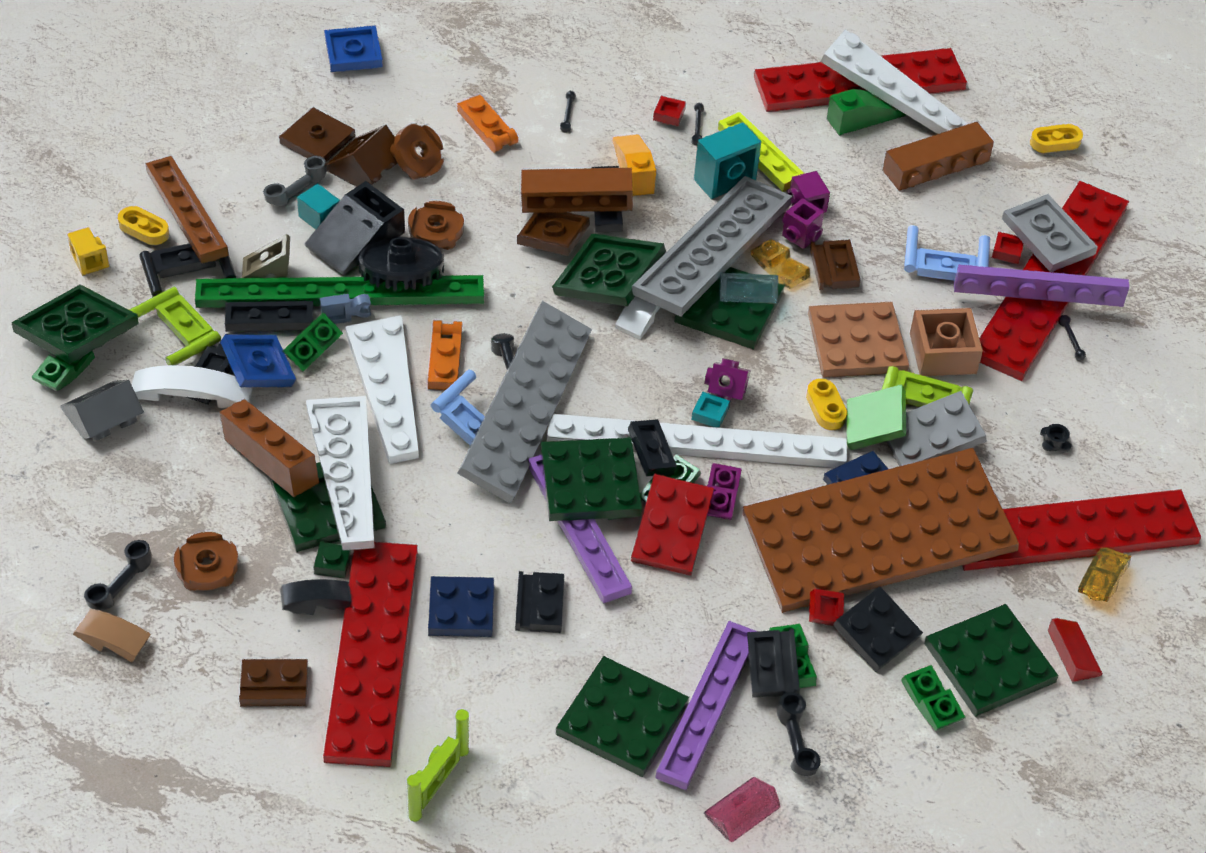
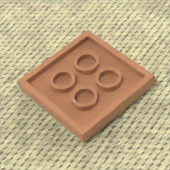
[808,302,909,378]

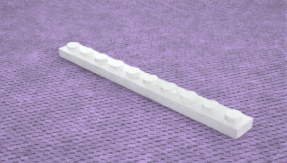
[547,414,847,468]

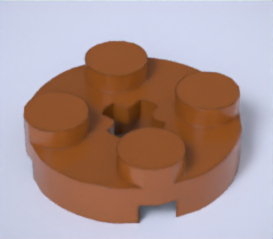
[390,123,444,180]
[408,201,464,250]
[174,532,239,591]

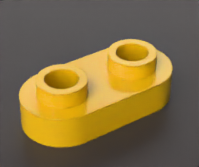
[1030,124,1083,153]
[118,206,170,245]
[806,379,847,430]

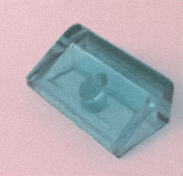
[720,273,778,304]

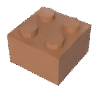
[910,308,983,376]

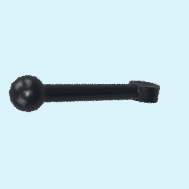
[560,91,576,133]
[691,102,704,146]
[1059,315,1086,360]

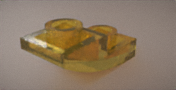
[751,239,811,289]
[1078,547,1132,602]

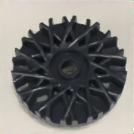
[359,237,444,291]

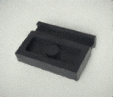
[515,571,564,633]
[747,629,800,698]

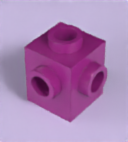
[782,198,824,249]
[704,358,751,402]

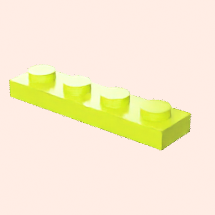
[718,112,805,192]

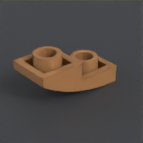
[73,609,151,663]

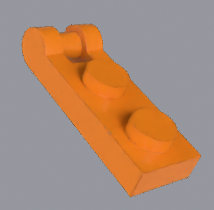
[457,95,519,152]
[428,320,463,390]

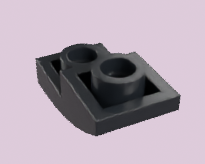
[280,579,352,615]

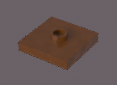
[279,107,355,162]
[517,212,590,256]

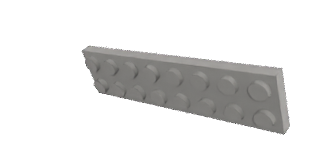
[632,176,792,316]
[457,301,592,503]

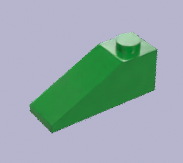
[827,89,907,136]

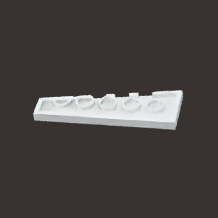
[820,29,968,134]
[345,315,419,464]
[306,396,375,550]

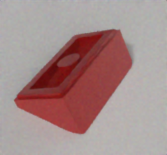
[1048,618,1102,682]

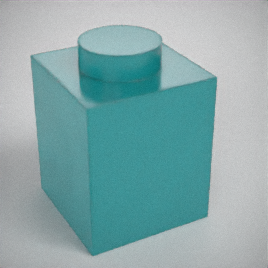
[297,183,340,230]

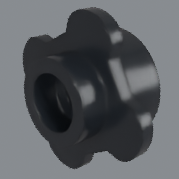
[1040,424,1072,452]

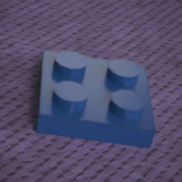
[324,25,383,72]
[220,334,296,387]

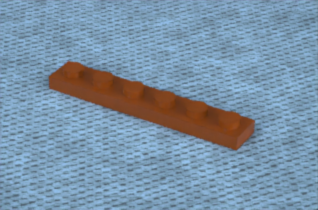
[145,156,229,264]

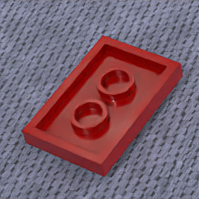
[631,474,714,576]

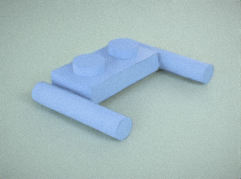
[904,225,990,281]
[431,369,485,445]

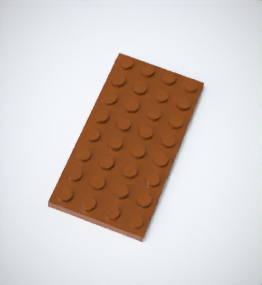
[743,448,1019,613]

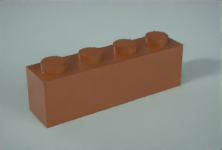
[882,122,994,191]
[521,168,633,213]
[219,399,319,497]

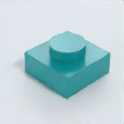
[691,392,730,428]

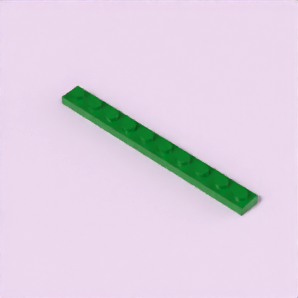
[195,275,484,308]

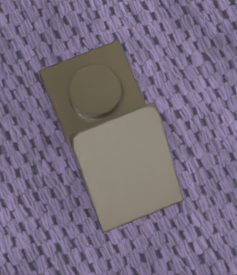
[242,234,290,278]

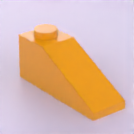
[612,134,656,196]

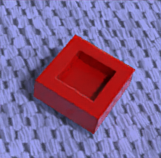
[653,96,686,126]
[992,232,1024,264]
[809,588,844,626]

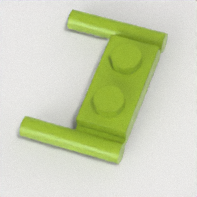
[129,286,221,366]
[881,366,973,407]
[407,709,469,822]

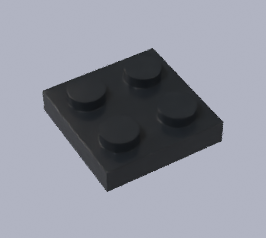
[833,586,923,672]

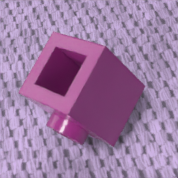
[788,171,830,213]

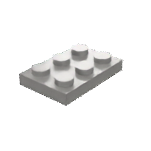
[1002,194,1098,272]
[886,391,987,466]

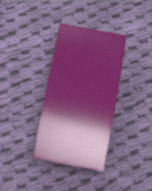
[707,463,742,520]

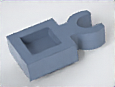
[320,294,371,324]

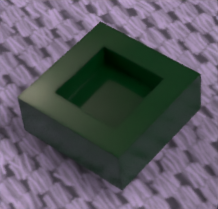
[313,542,352,579]

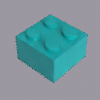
[694,122,761,200]

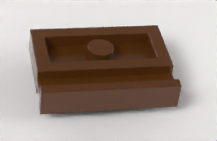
[810,239,860,290]
[239,659,308,707]

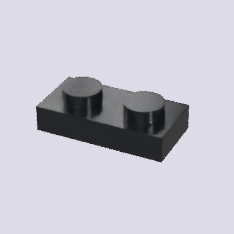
[628,419,677,477]

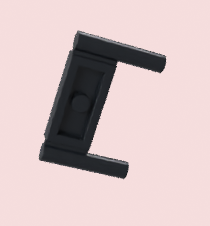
[139,236,237,297]

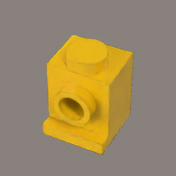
[67,227,109,276]

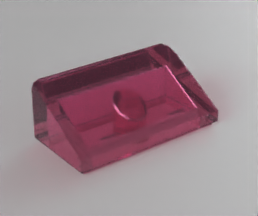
[704,777,780,842]

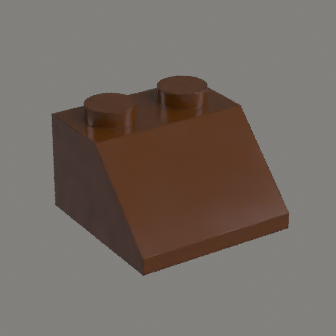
[326,125,397,187]

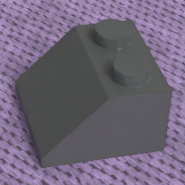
[60,380,144,441]

